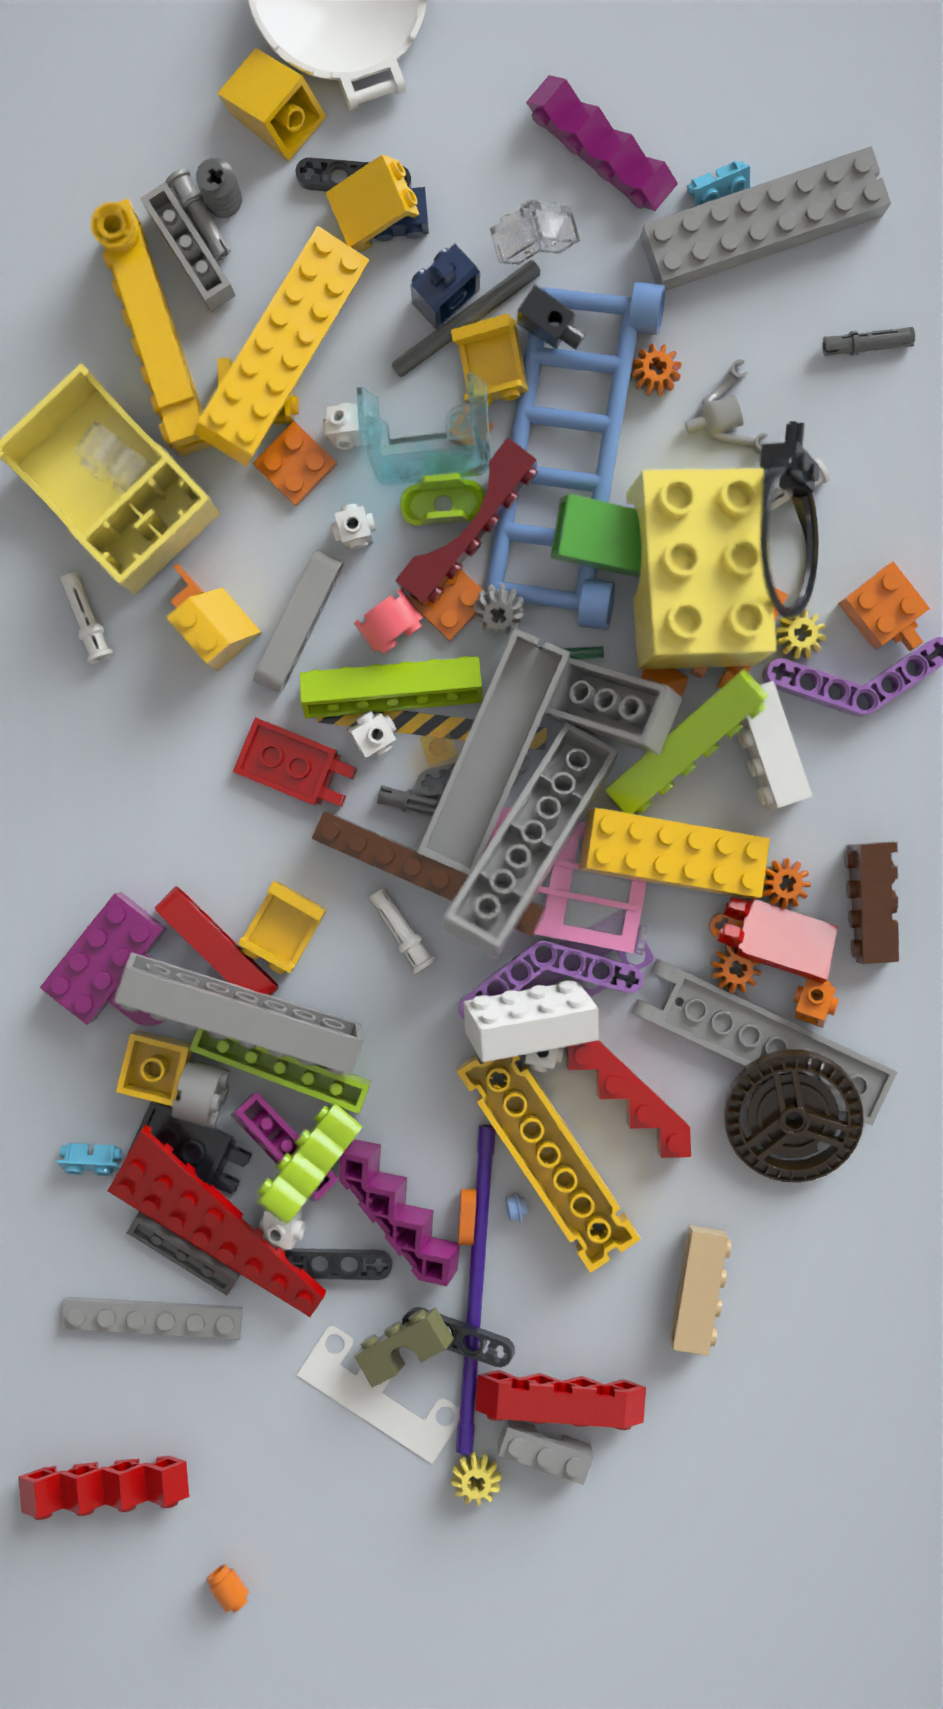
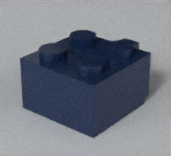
[410,243,480,329]

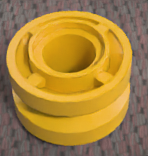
[91,202,140,253]

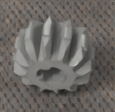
[474,582,525,635]

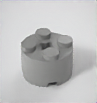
[172,1060,230,1128]

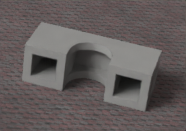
[498,1420,593,1485]

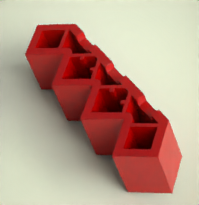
[566,1040,691,1158]
[475,1370,646,1430]
[18,1456,190,1520]

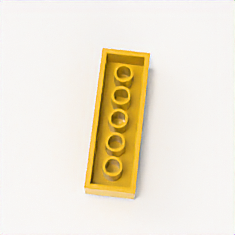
[579,808,770,899]

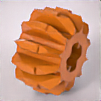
[631,343,682,397]
[762,858,811,909]
[710,945,762,994]

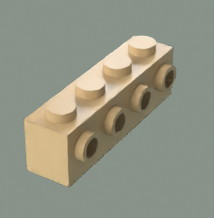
[670,1225,731,1356]

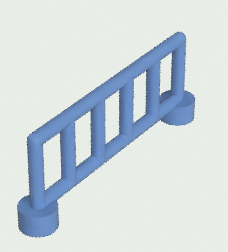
[485,282,665,630]

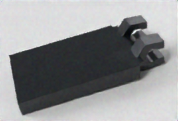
[127,1101,253,1194]

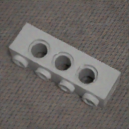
[140,182,236,312]

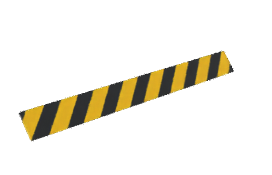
[318,710,547,750]

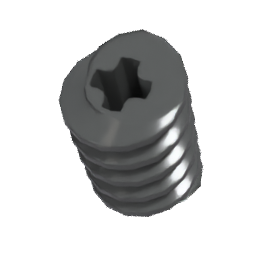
[196,158,242,218]

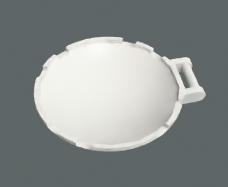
[248,0,427,110]

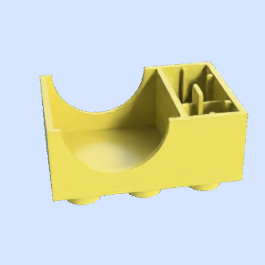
[0,363,221,595]
[626,468,776,669]

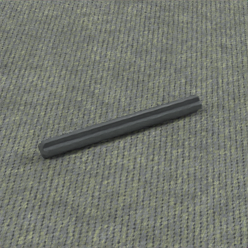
[392,260,541,377]

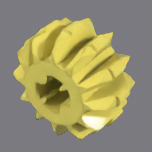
[775,609,826,660]
[451,1451,502,1507]

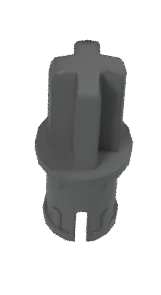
[377,785,438,816]

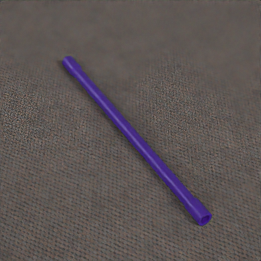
[455,1124,496,1454]

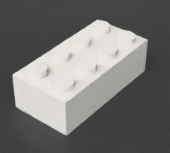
[737,681,813,810]
[463,980,599,1062]

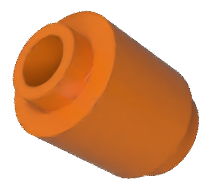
[206,1564,249,1613]

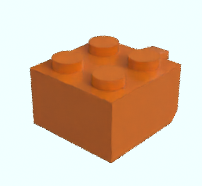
[838,561,930,651]

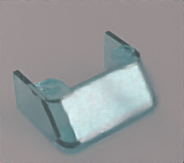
[357,372,491,486]

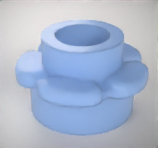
[505,1193,527,1222]

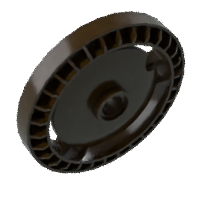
[724,1049,864,1183]

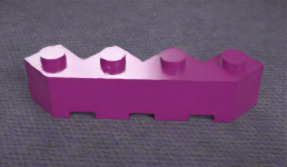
[526,75,678,211]
[339,1139,460,1286]

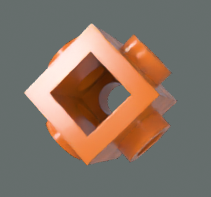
[793,979,839,1028]

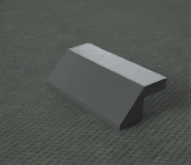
[127,1211,241,1296]

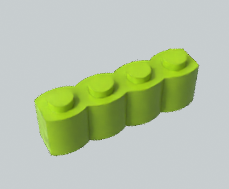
[256,1103,363,1224]

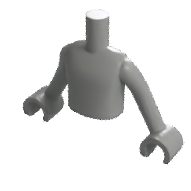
[685,359,768,454]

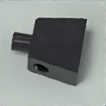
[517,284,586,350]

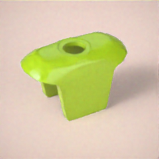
[400,473,485,526]

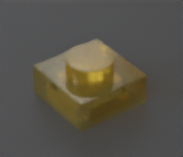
[420,728,457,766]

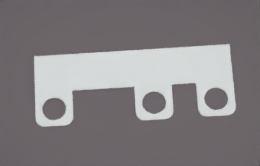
[297,1326,460,1464]

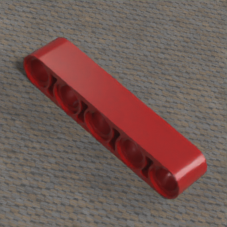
[154,886,279,996]

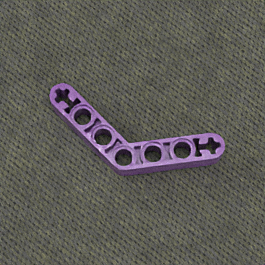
[762,637,943,717]
[458,940,644,1019]

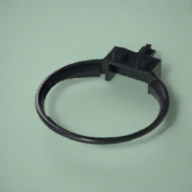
[760,421,820,619]

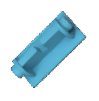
[687,160,750,206]
[56,1143,122,1176]

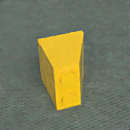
[217,48,327,162]
[166,588,262,671]

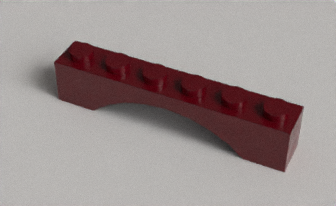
[395,437,538,607]

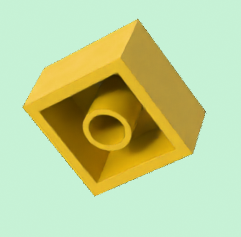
[116,1030,193,1106]

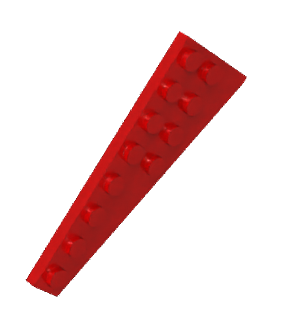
[107,1125,327,1317]

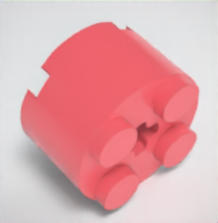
[354,588,423,654]

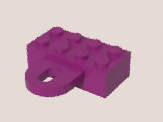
[39,892,168,1026]

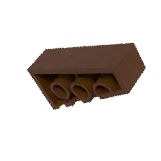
[844,842,899,964]

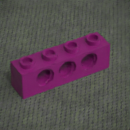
[230,1092,339,1201]

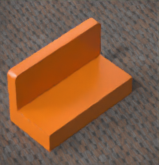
[171,563,205,608]

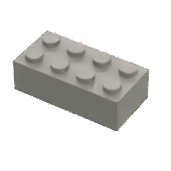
[545,657,683,755]

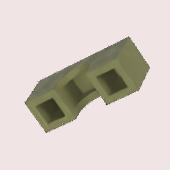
[354,1307,454,1388]

